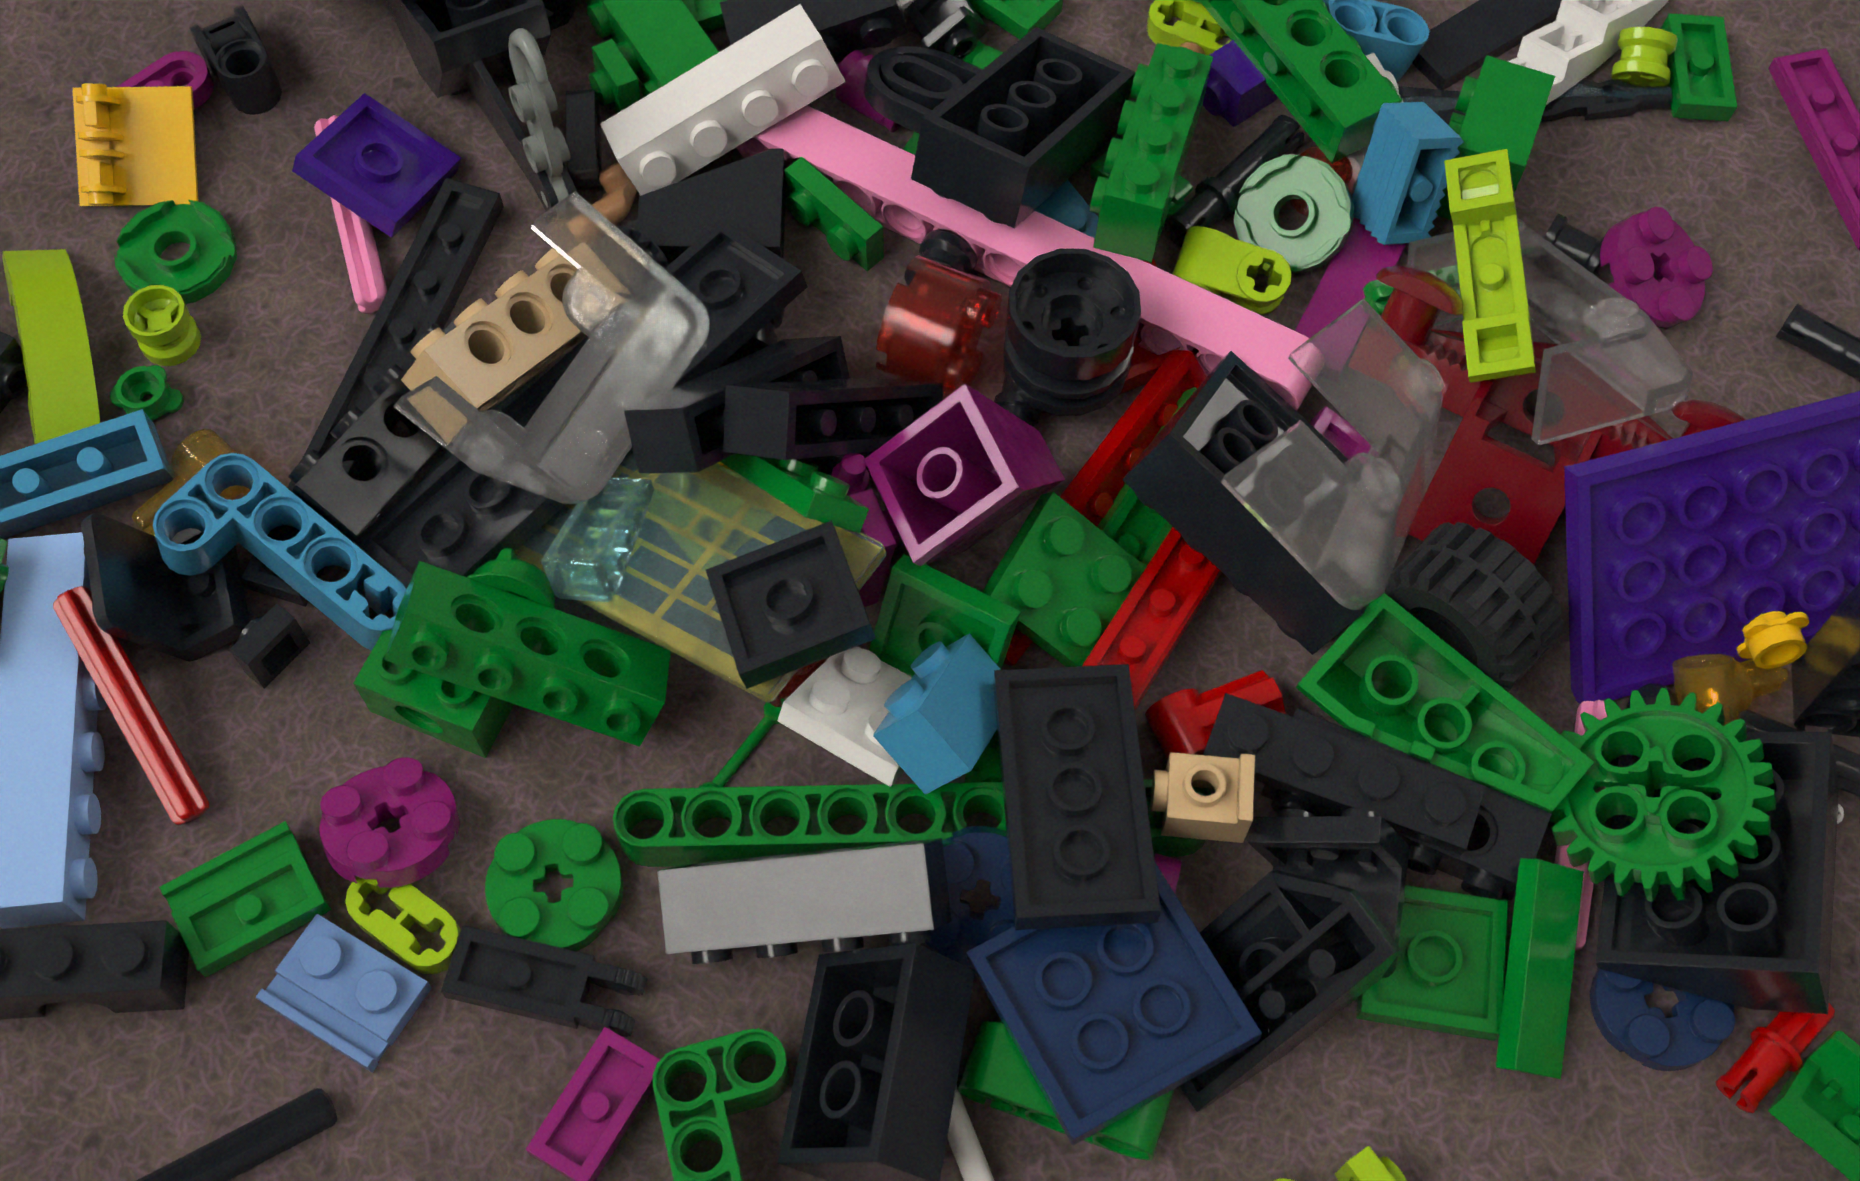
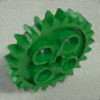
[1549,688,1776,902]

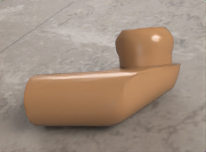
[570,162,637,239]

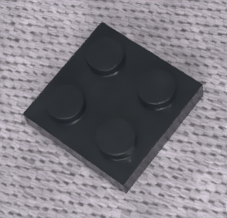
[706,520,876,689]

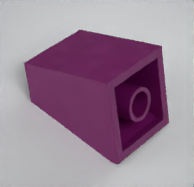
[864,384,1065,566]

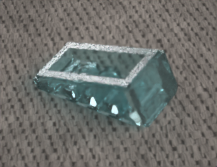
[541,476,654,602]

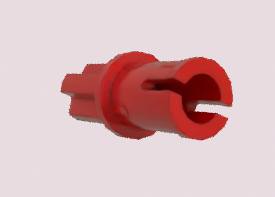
[1716,1003,1835,1113]

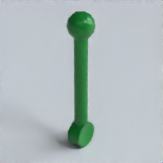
[699,697,785,788]

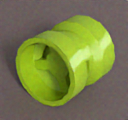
[123,285,201,366]

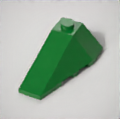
[1296,591,1594,813]

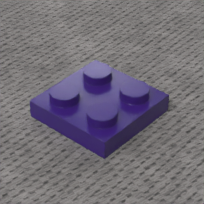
[292,93,461,238]

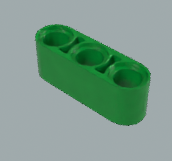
[958,1021,1174,1160]

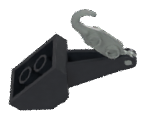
[386,0,580,219]

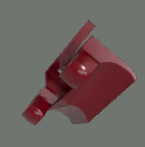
[1349,266,1746,565]

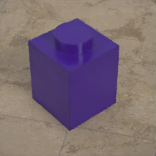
[1203,40,1278,127]

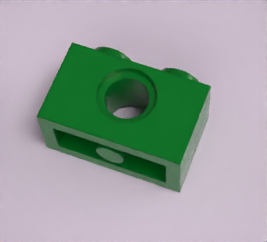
[353,630,514,758]

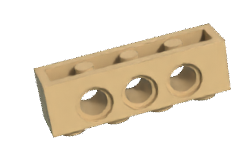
[401,236,637,437]

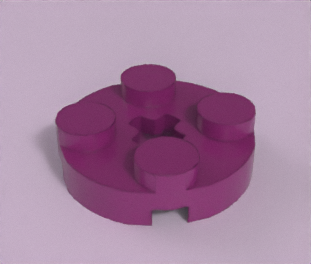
[1600,206,1713,330]
[319,757,460,888]

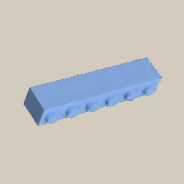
[0,532,107,929]

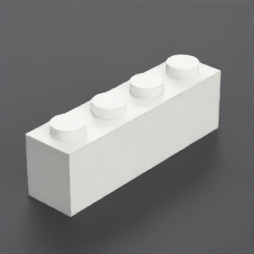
[600,4,846,195]

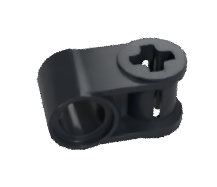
[189,5,282,115]

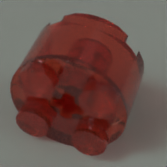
[876,255,1002,396]

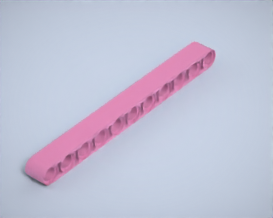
[736,105,1326,411]

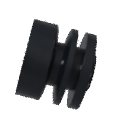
[1003,249,1141,415]

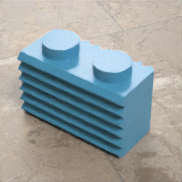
[1352,102,1463,245]

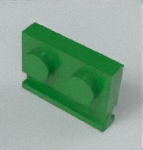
[159,821,332,977]

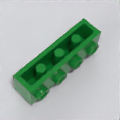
[1089,43,1213,263]

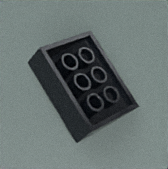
[1122,351,1413,655]
[1595,732,1839,1014]

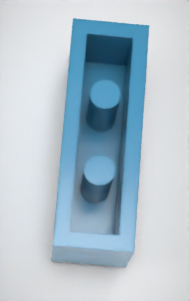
[0,409,175,539]

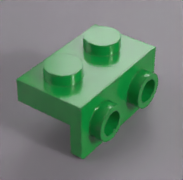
[1768,1030,1860,1181]

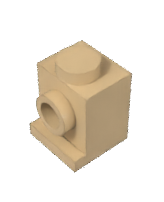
[1150,752,1255,843]

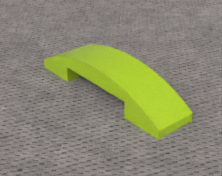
[1444,149,1536,383]
[2,249,100,444]

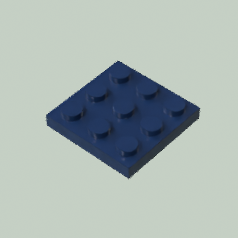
[966,861,1262,1146]

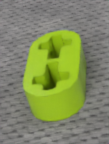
[1147,0,1232,55]
[345,876,461,974]

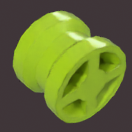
[1611,27,1678,87]

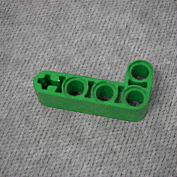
[653,1029,790,1181]

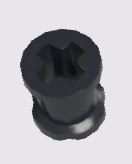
[1533,214,1604,287]

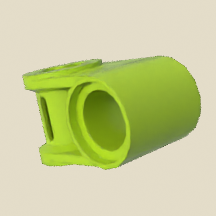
[1173,226,1292,315]

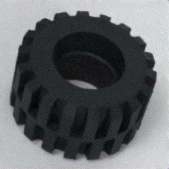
[1380,522,1564,692]

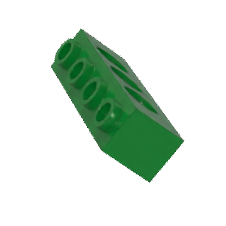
[1200,0,1402,163]
[384,561,671,747]

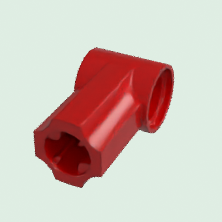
[1145,670,1287,762]

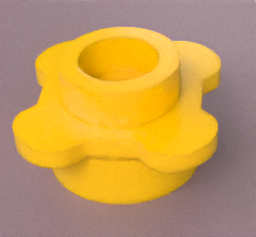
[1737,611,1809,669]

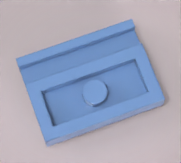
[256,914,432,1073]

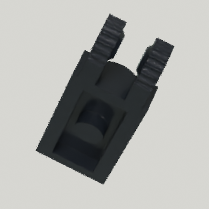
[441,926,648,1037]

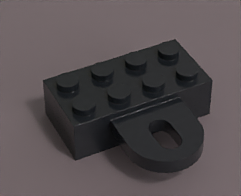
[864,27,1136,229]

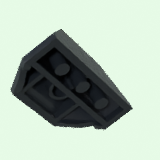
[1179,870,1401,1112]

